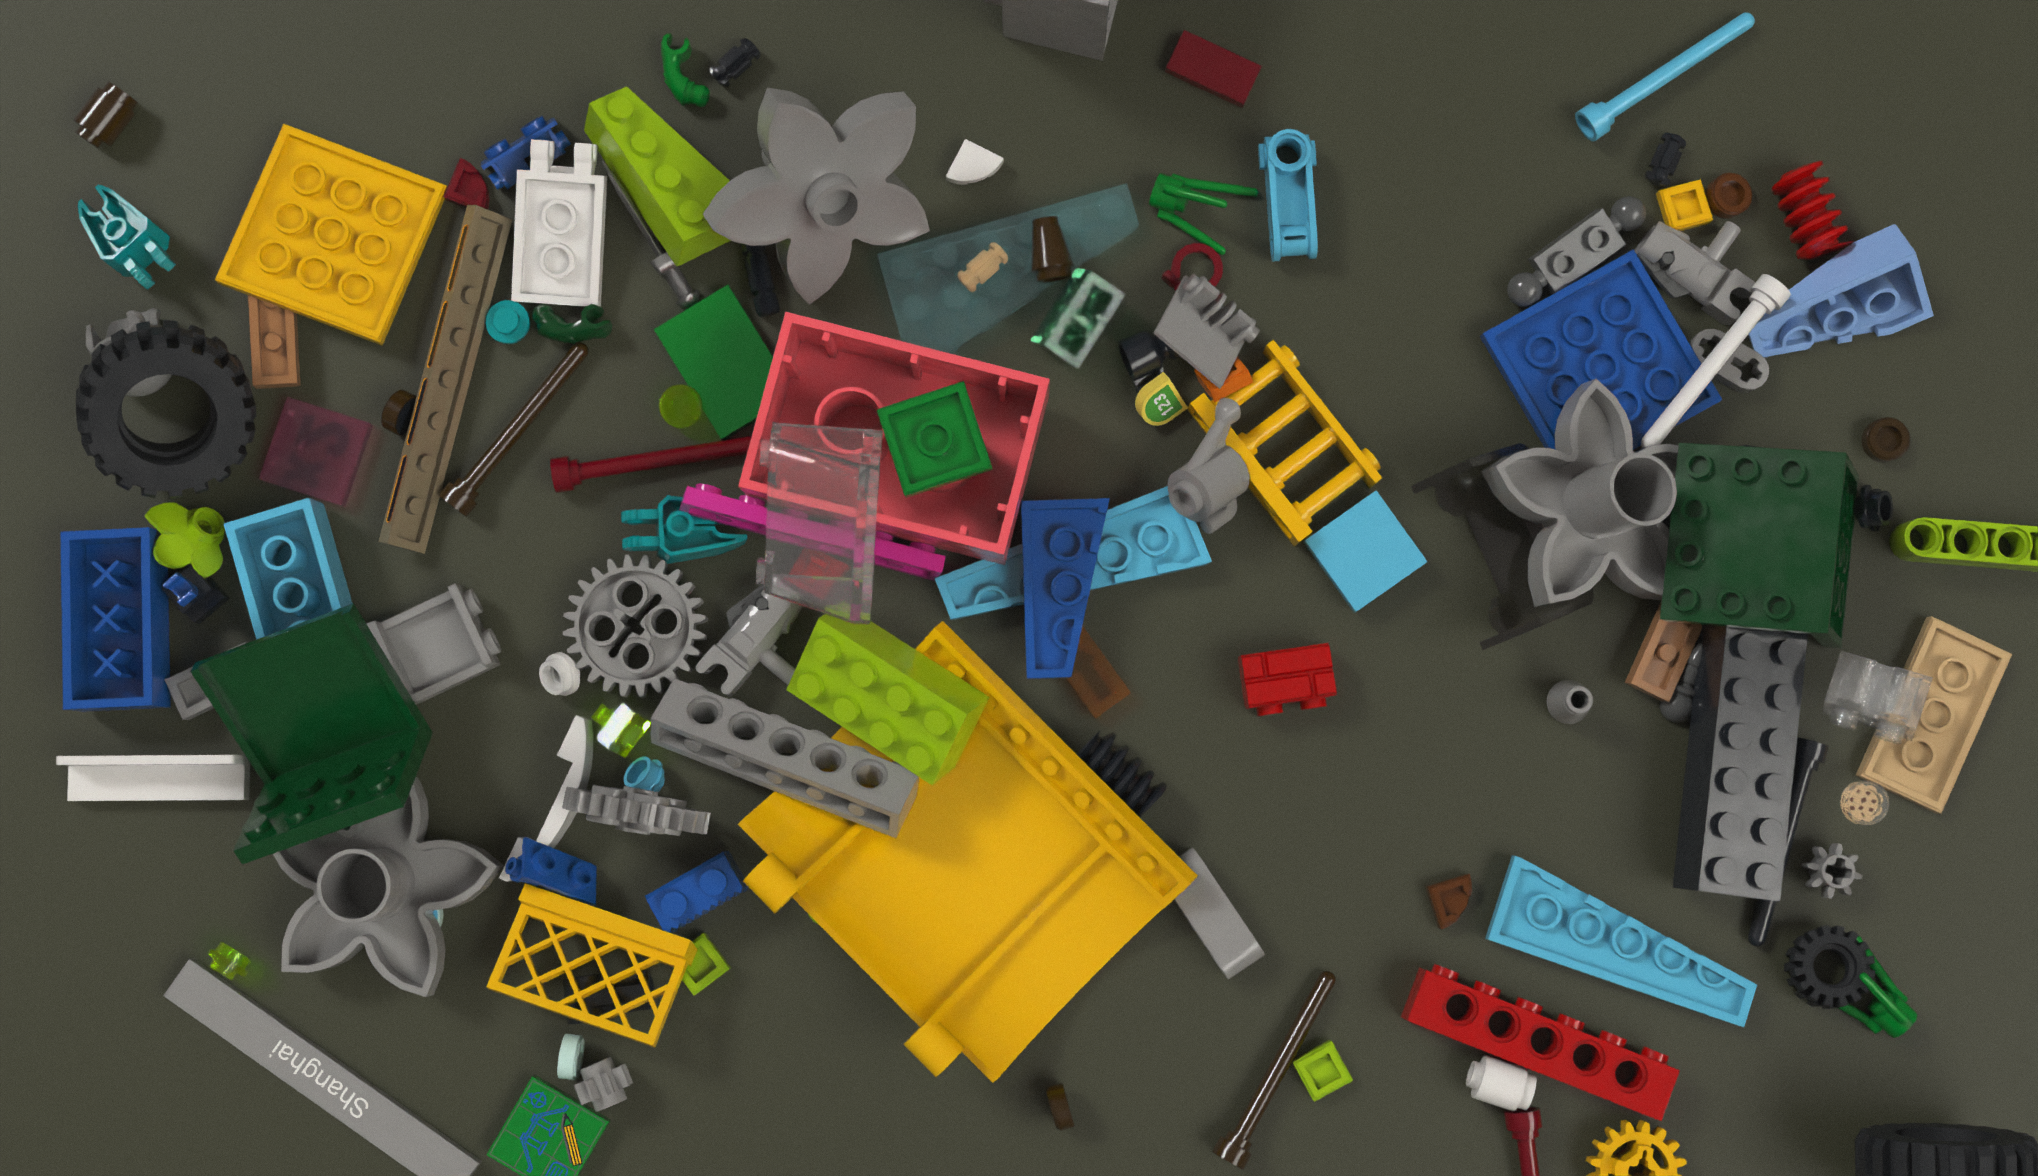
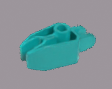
[78,184,176,290]
[621,495,748,564]

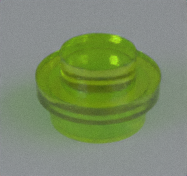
[659,384,702,428]
[207,941,251,981]

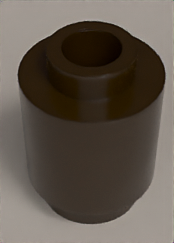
[73,81,138,148]

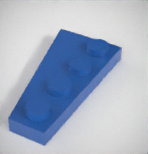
[1021,498,1110,679]

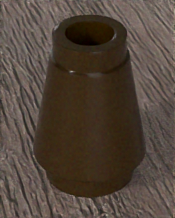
[1031,216,1074,283]

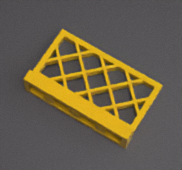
[486,883,698,1048]

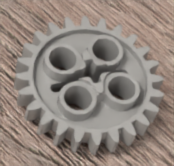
[563,554,708,698]
[562,785,711,836]

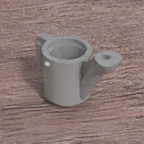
[1168,398,1250,534]

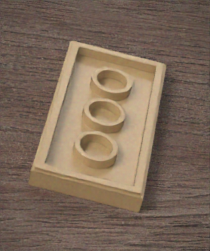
[1855,616,2012,814]

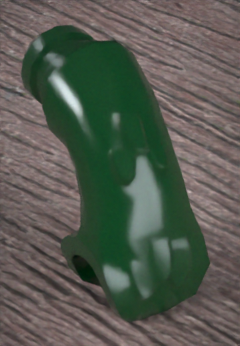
[532,304,612,344]

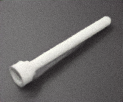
[1641,274,1791,449]

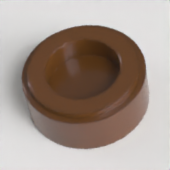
[1705,173,1752,219]

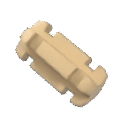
[957,242,1008,292]

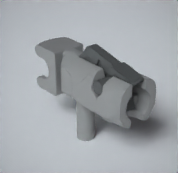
[1634,221,1756,325]
[695,577,806,697]

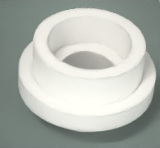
[539,652,580,696]

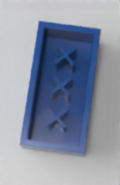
[60,527,171,712]

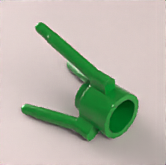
[1149,173,1259,255]
[1838,936,1918,1038]

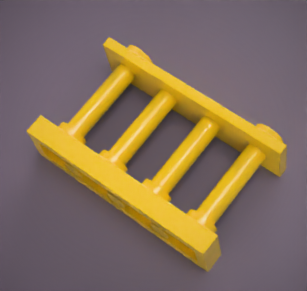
[1188,339,1382,547]

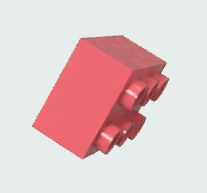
[738,311,1050,565]

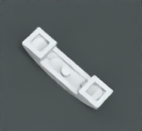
[499,715,593,882]

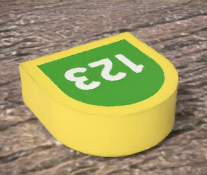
[1135,372,1188,426]

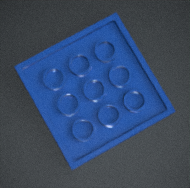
[1480,249,1722,450]

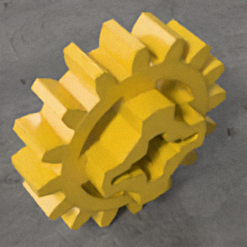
[1586,1120,1687,1176]

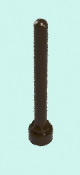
[439,342,589,517]
[1212,971,1336,1170]

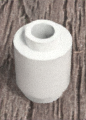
[1466,1055,1537,1111]

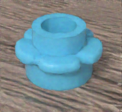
[624,756,665,792]

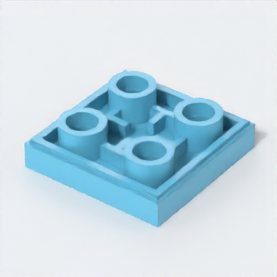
[1304,490,1428,613]

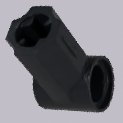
[562,970,655,1025]

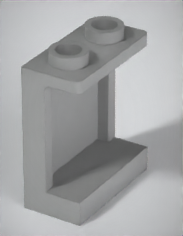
[367,583,501,705]

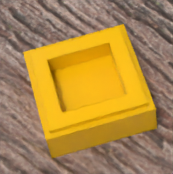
[1656,179,1713,231]

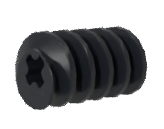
[1077,730,1167,817]

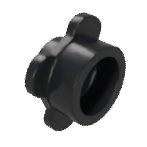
[1855,485,1893,532]

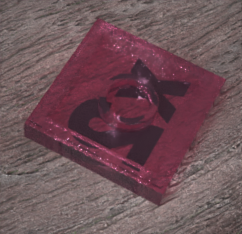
[259,397,373,507]

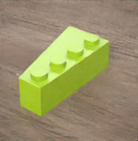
[584,86,731,267]

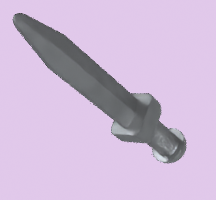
[602,161,699,309]

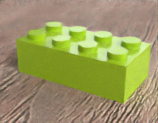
[786,603,990,785]

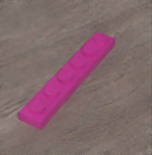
[679,483,946,581]

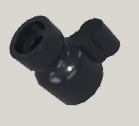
[1118,331,1181,394]

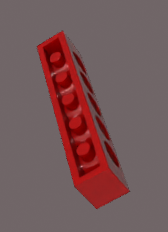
[1401,964,1680,1121]

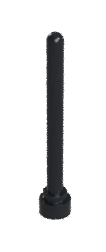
[1748,737,1829,947]

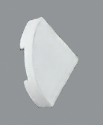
[946,139,1004,185]

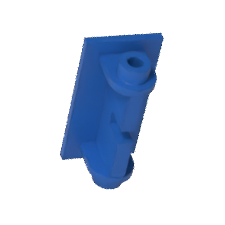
[481,116,571,190]
[505,837,597,906]

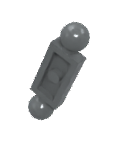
[1507,196,1646,307]

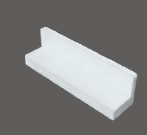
[56,755,250,801]

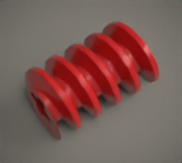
[1771,161,1853,260]

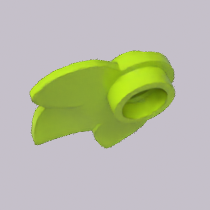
[145,502,225,578]

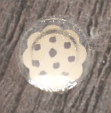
[1840,781,1889,825]

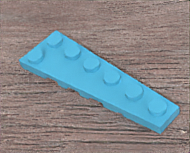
[934,486,1212,620]
[1485,856,1757,1027]

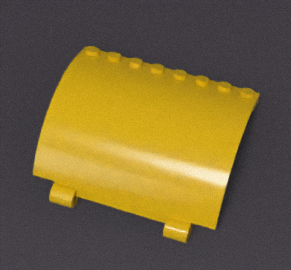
[738,621,1198,1083]

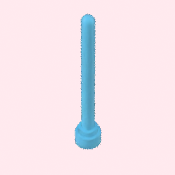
[1575,12,1755,141]

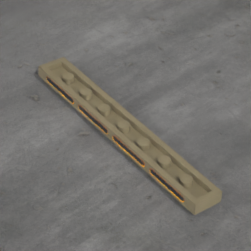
[378,205,513,554]

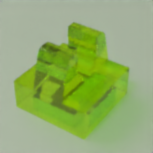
[591,703,651,758]

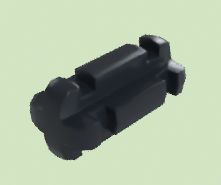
[709,38,761,87]
[1645,133,1686,187]

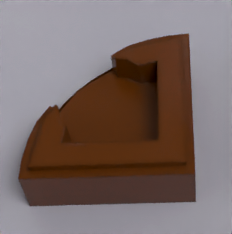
[1425,873,1472,929]

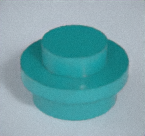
[486,300,530,344]

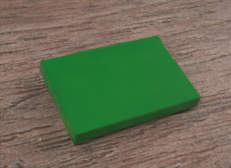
[654,285,773,440]

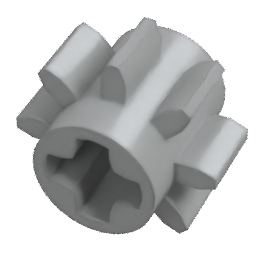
[1801,843,1863,899]
[573,1057,633,1112]

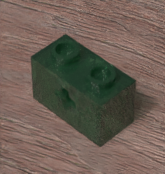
[1030,268,1126,369]

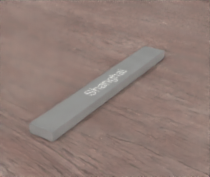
[163,958,481,1176]

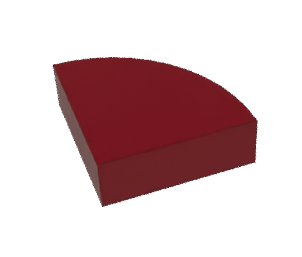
[443,158,490,209]

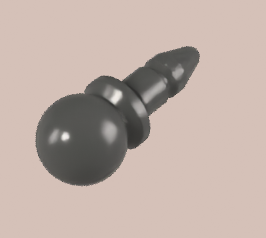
[1660,643,1702,723]

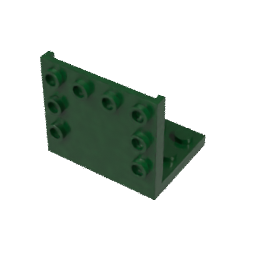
[1660,443,1859,649]
[190,603,433,865]

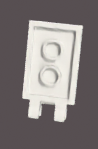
[511,139,607,307]

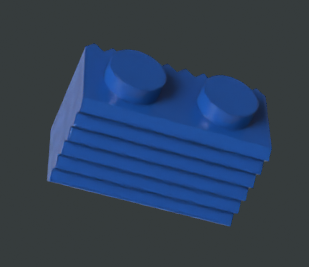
[645,851,748,933]

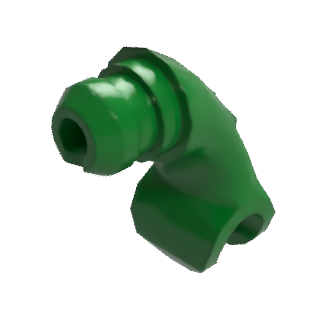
[661,33,710,107]

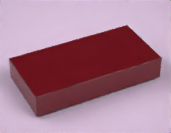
[1165,30,1262,108]

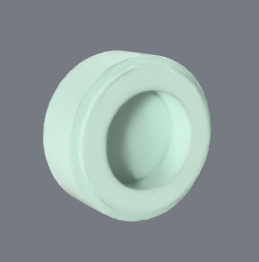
[557,1033,585,1080]

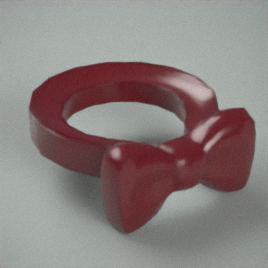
[1161,243,1223,292]

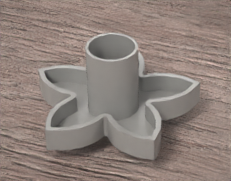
[703,87,930,305]
[1481,378,1679,607]
[273,776,504,997]

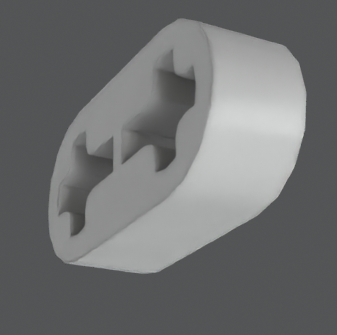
[1689,329,1769,393]

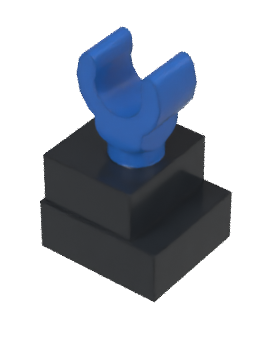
[162,564,230,624]

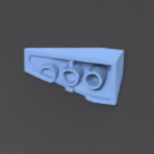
[1748,224,1934,357]

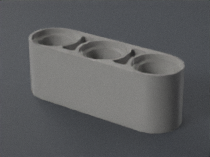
[1174,847,1265,980]

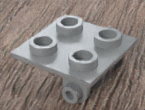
[1153,274,1260,389]

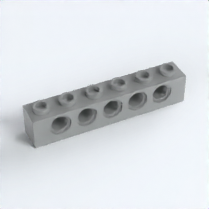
[651,678,919,838]

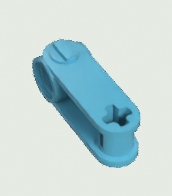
[1258,129,1318,262]

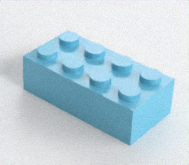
[224,498,353,640]

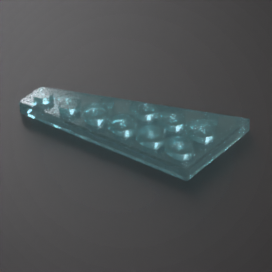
[877,183,1139,354]

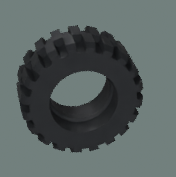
[76,320,257,499]
[1854,1123,2038,1176]

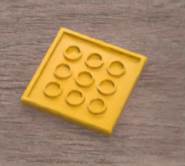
[215,124,447,346]

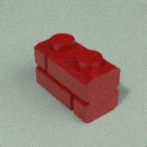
[1238,643,1337,716]

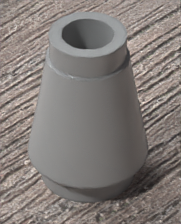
[1547,680,1593,724]

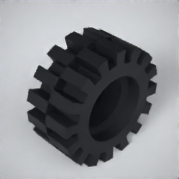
[1784,925,1875,1009]

